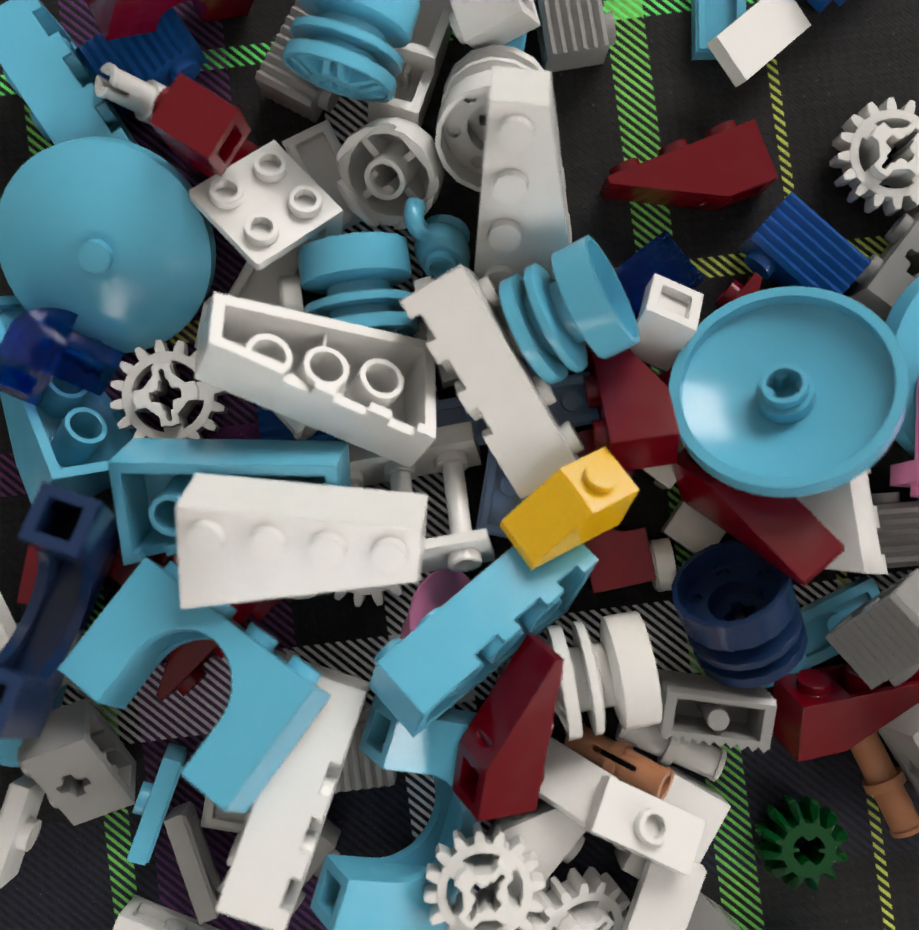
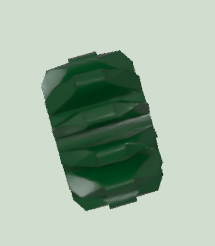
[754,795,849,891]

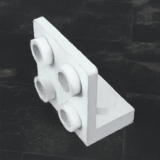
[189,140,344,270]

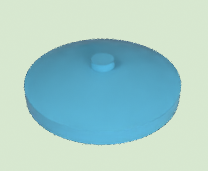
[0,136,216,353]
[669,286,909,498]

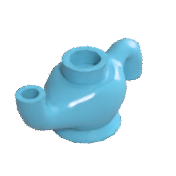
[403,197,471,280]

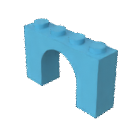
[58,557,331,813]
[310,695,481,930]

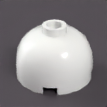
[336,117,445,230]

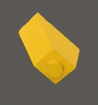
[499,447,639,570]

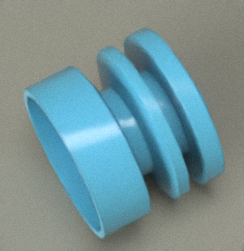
[281,0,421,103]
[297,232,419,336]
[499,235,640,385]

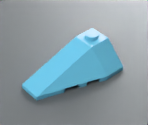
[0,295,137,505]

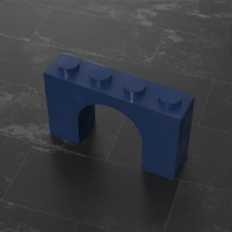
[0,481,120,739]

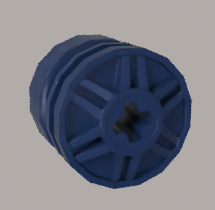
[671,540,808,689]

